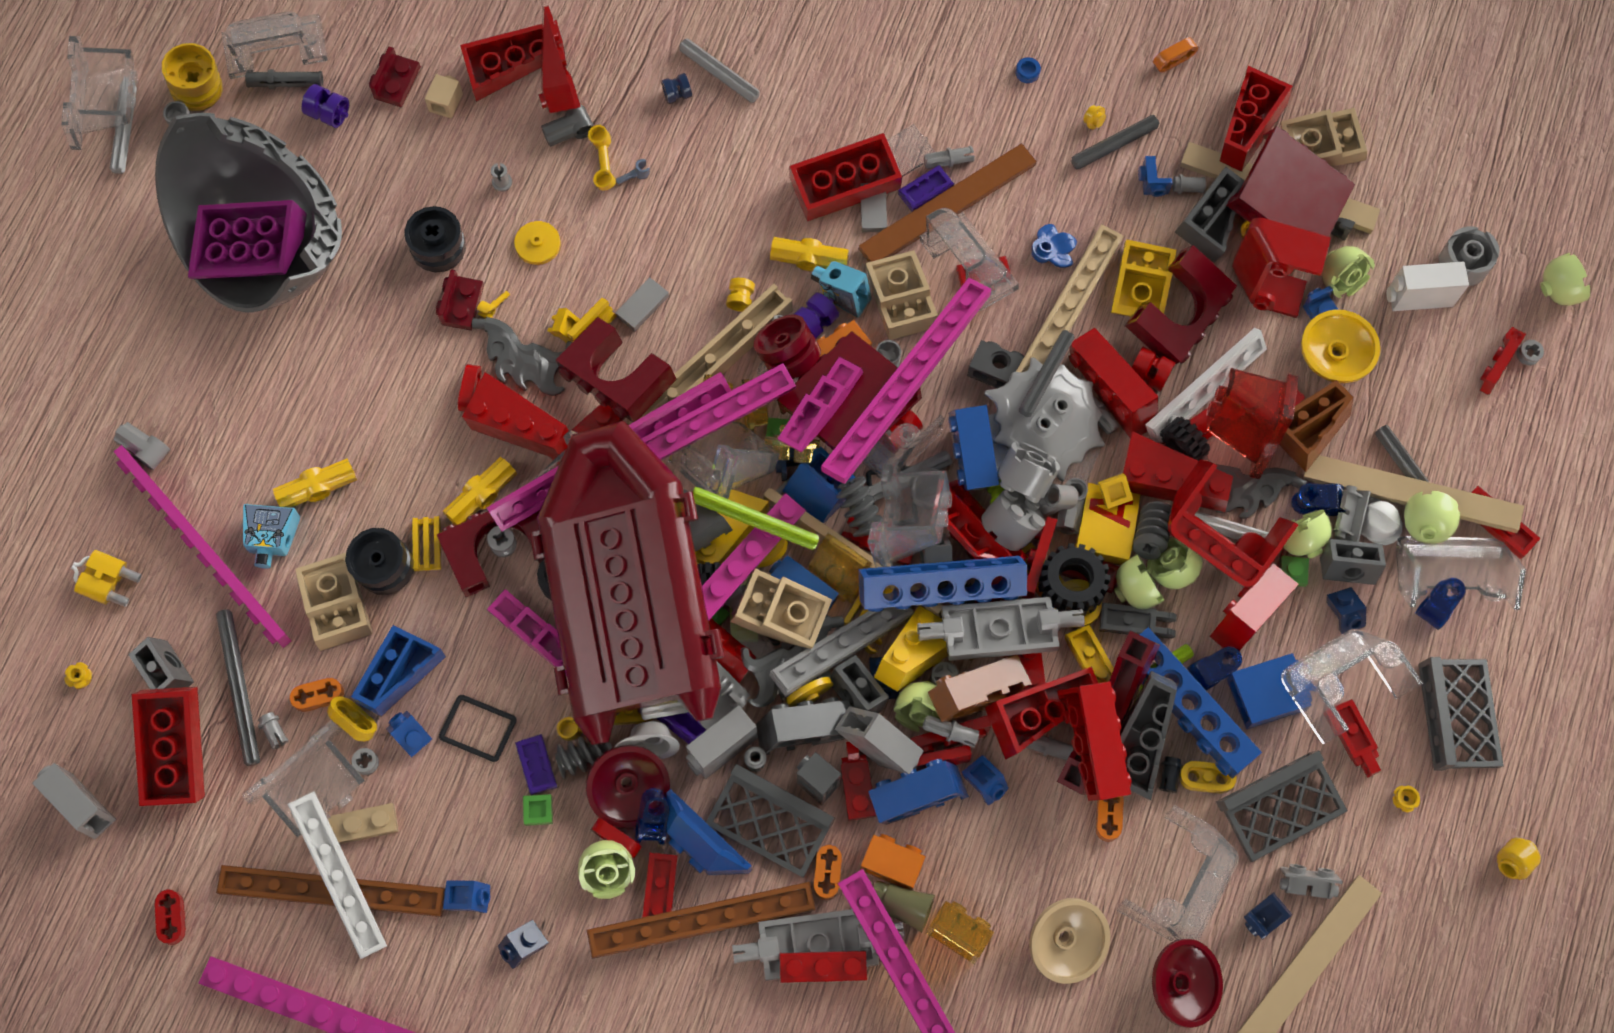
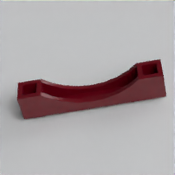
[1057,630,1161,795]

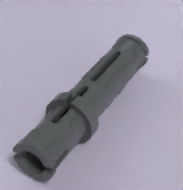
[245,69,323,89]

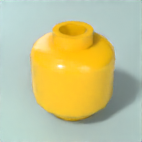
[1497,837,1541,880]

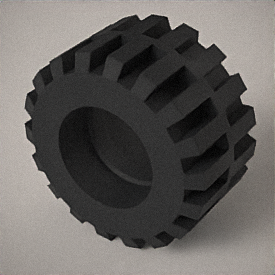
[1038,543,1110,616]

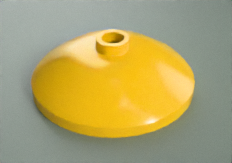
[1301,310,1380,383]

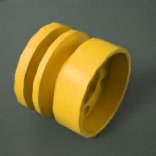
[162,43,223,111]

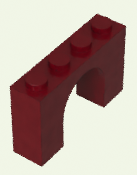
[1125,245,1237,364]
[556,317,677,422]
[436,510,545,598]

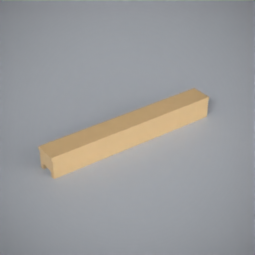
[626,284,793,425]

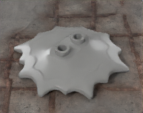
[984,357,1105,482]

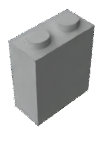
[686,705,758,779]
[834,706,924,774]
[32,763,116,839]

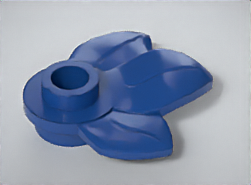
[1031,224,1077,268]

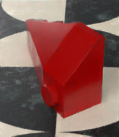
[538,5,581,113]

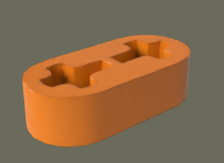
[1153,37,1198,73]
[290,678,344,712]
[1095,796,1124,842]
[814,845,842,900]

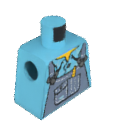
[811,261,872,318]
[243,504,300,569]

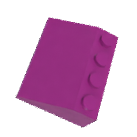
[188,200,307,279]

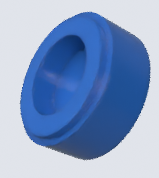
[1015,57,1041,83]

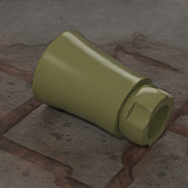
[874,881,935,933]

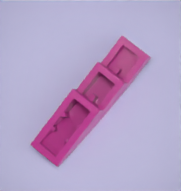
[778,357,863,452]
[487,589,567,676]

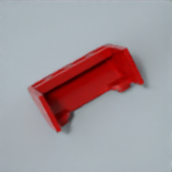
[1232,218,1331,318]
[1168,459,1298,587]

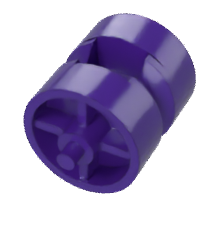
[301,84,349,128]
[793,292,839,339]

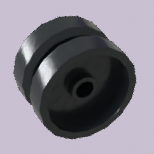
[404,206,466,273]
[345,528,414,595]

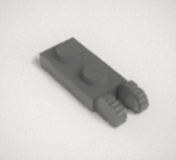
[1099,603,1177,639]

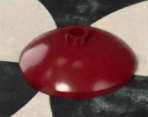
[586,745,670,828]
[1152,939,1223,1028]

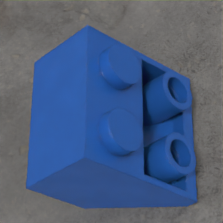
[782,445,856,523]

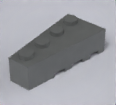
[1120,671,1177,800]

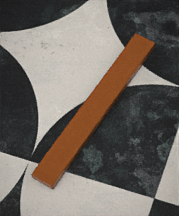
[858,143,1037,262]
[216,865,445,917]
[586,882,816,959]

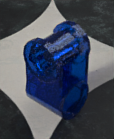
[1291,483,1346,516]
[1415,578,1466,630]
[1187,647,1242,690]
[635,788,669,845]

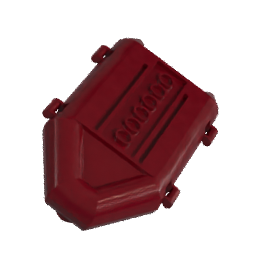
[530,421,725,745]

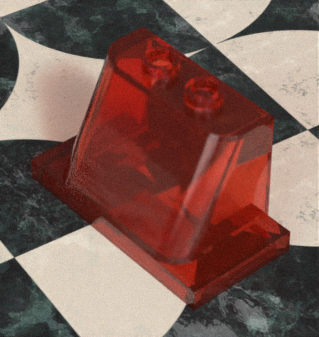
[1206,368,1299,479]

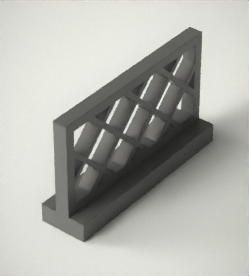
[1418,657,1504,771]
[1216,751,1348,862]
[706,764,836,878]

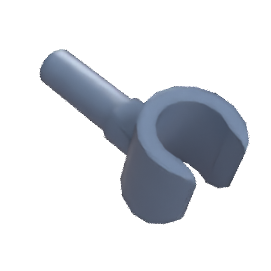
[616,159,650,184]

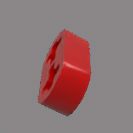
[458,364,482,412]
[590,818,642,859]
[154,889,186,945]

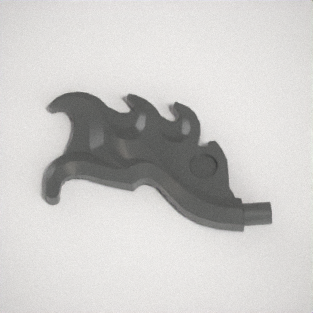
[472,317,572,396]
[1202,448,1307,518]
[740,615,844,707]

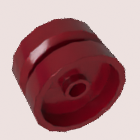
[753,314,821,379]

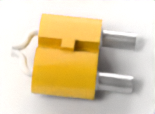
[71,550,142,607]

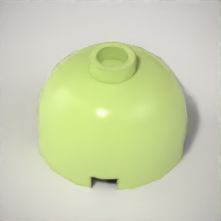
[1321,246,1375,298]
[1540,253,1590,306]
[1404,491,1460,544]
[1283,509,1332,558]
[1147,537,1203,589]
[1114,554,1165,609]
[894,681,940,733]
[578,840,635,899]

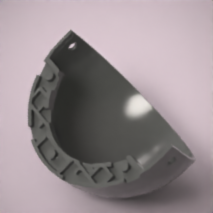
[155,113,342,313]

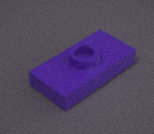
[898,165,954,212]
[656,712,706,744]
[515,734,558,796]

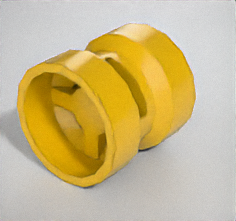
[726,277,755,312]

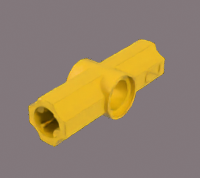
[770,237,849,271]
[443,456,517,525]
[273,458,357,508]

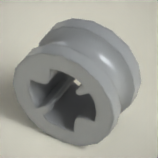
[1517,340,1544,365]
[352,748,379,775]

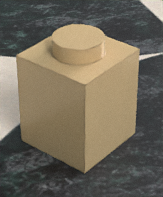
[425,74,463,119]

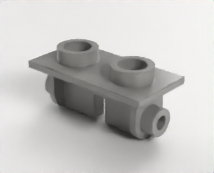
[1333,485,1371,542]
[1280,864,1343,899]

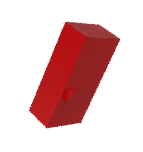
[789,133,902,222]
[131,687,205,806]

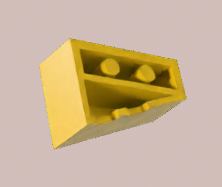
[695,485,769,564]
[874,605,948,692]

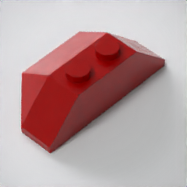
[940,479,1028,561]

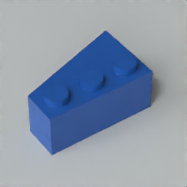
[948,405,999,490]
[351,625,446,716]
[868,759,969,825]

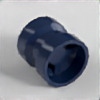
[661,73,692,104]

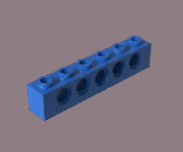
[859,556,1027,612]
[1139,627,1262,779]

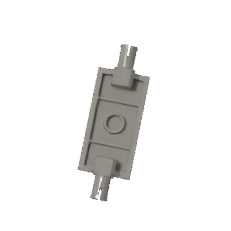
[917,597,1085,661]
[732,909,905,981]

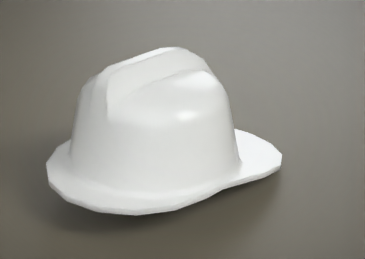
[1342,497,1402,546]
[614,721,680,759]

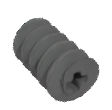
[836,476,884,537]
[1132,501,1172,560]
[555,736,612,780]

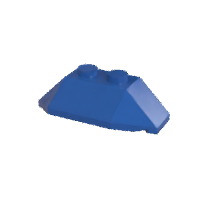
[667,789,752,875]

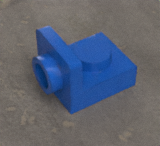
[1303,286,1339,320]
[962,755,1009,805]
[443,880,490,913]

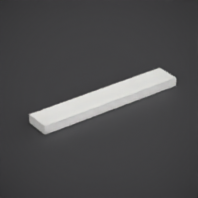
[1145,328,1267,444]
[287,791,387,959]

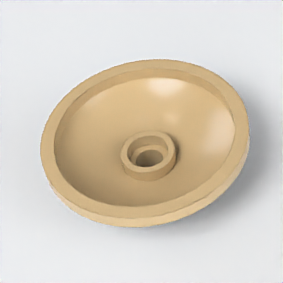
[1029,898,1110,984]

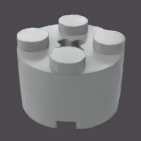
[1438,226,1500,286]
[997,442,1060,503]
[982,490,1045,551]

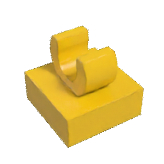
[547,308,580,343]
[1098,473,1133,509]

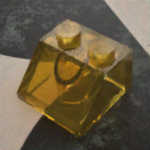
[808,533,872,604]
[926,901,994,964]

